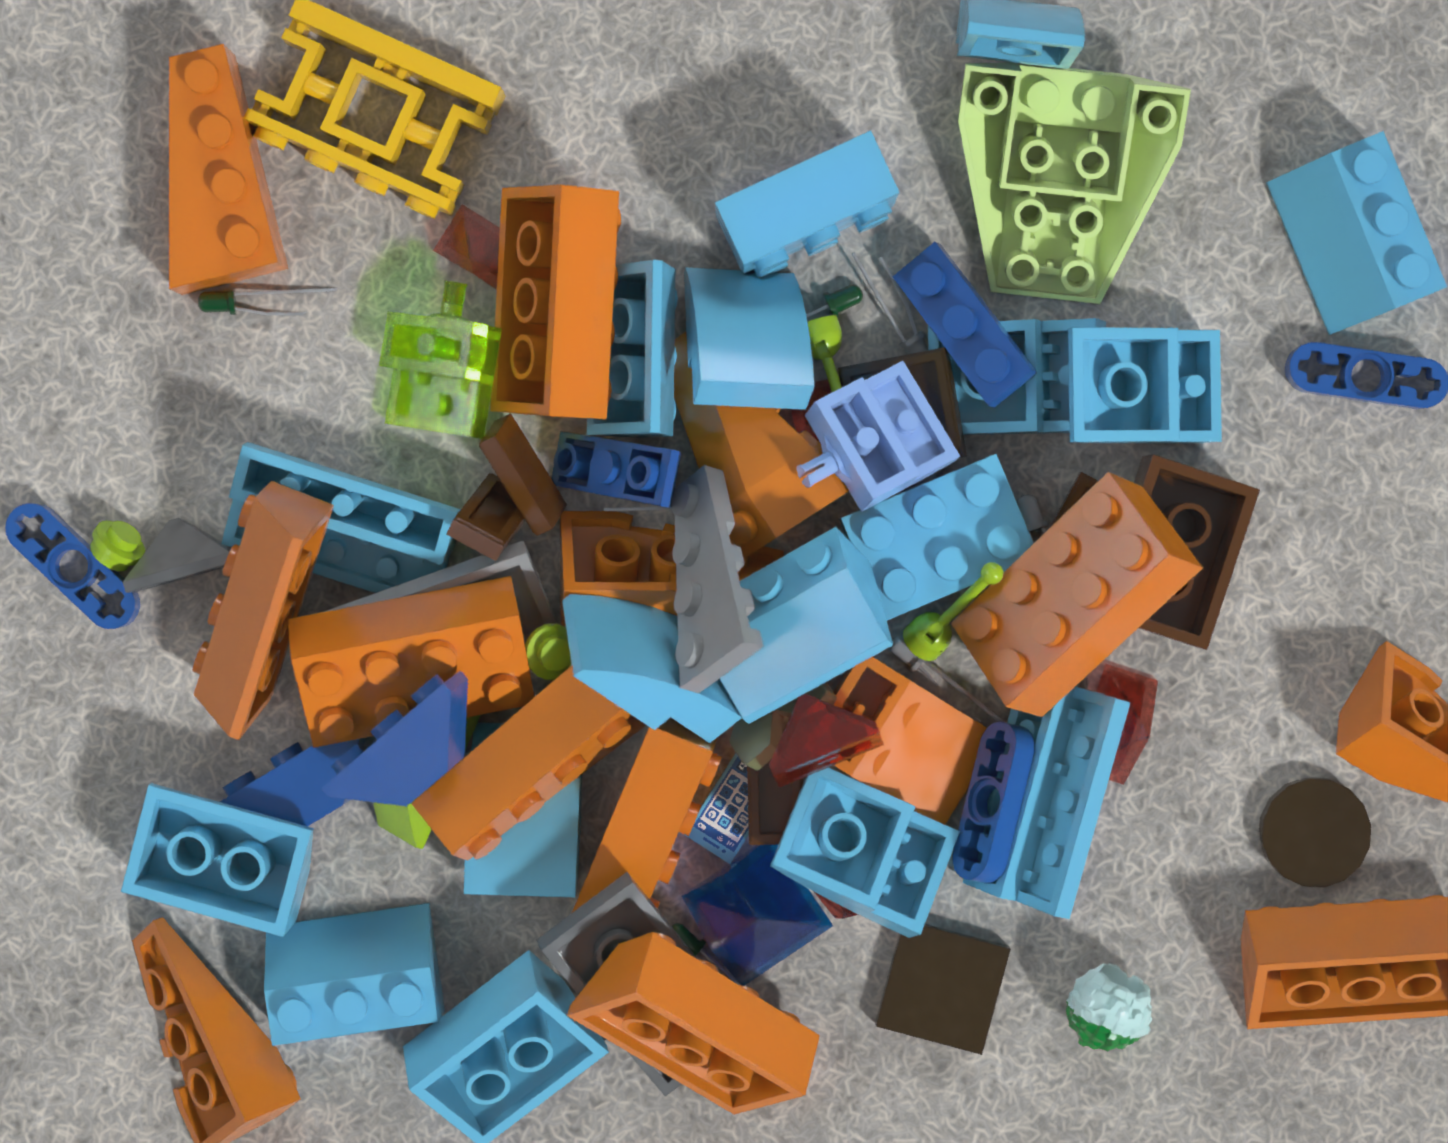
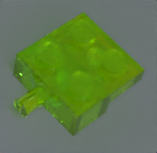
[379,280,502,439]

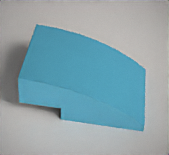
[956,0,1085,69]
[684,267,815,410]
[928,318,1106,435]
[1068,327,1222,444]
[562,594,742,743]
[464,722,583,898]
[770,761,960,938]

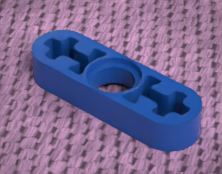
[1285,342,1448,409]
[5,503,140,629]
[952,721,1035,883]

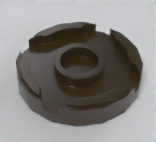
[1259,777,1371,888]

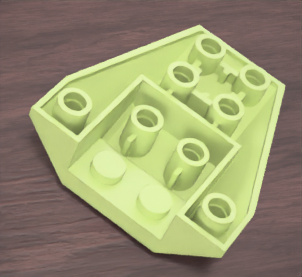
[958,62,1191,304]

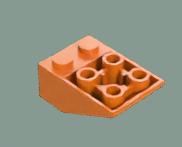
[802,656,987,825]

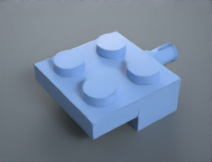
[796,361,960,512]

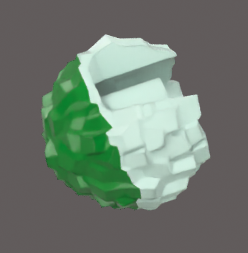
[1066,963,1152,1051]

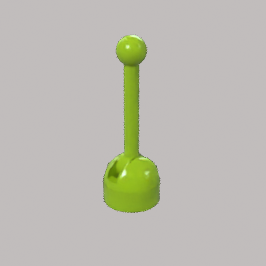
[807,315,842,392]
[903,562,1003,661]

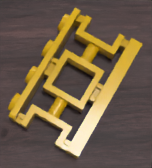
[244,0,506,219]

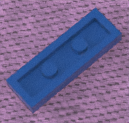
[892,241,1037,408]

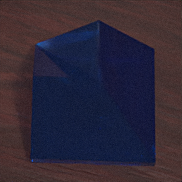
[681,845,833,986]

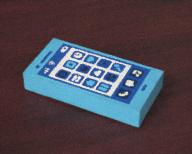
[685,752,749,864]

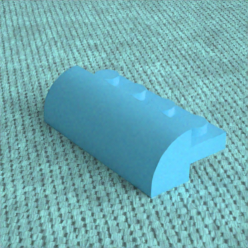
[221,442,461,593]
[962,686,1130,919]

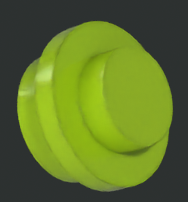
[90,520,145,571]
[525,623,572,680]

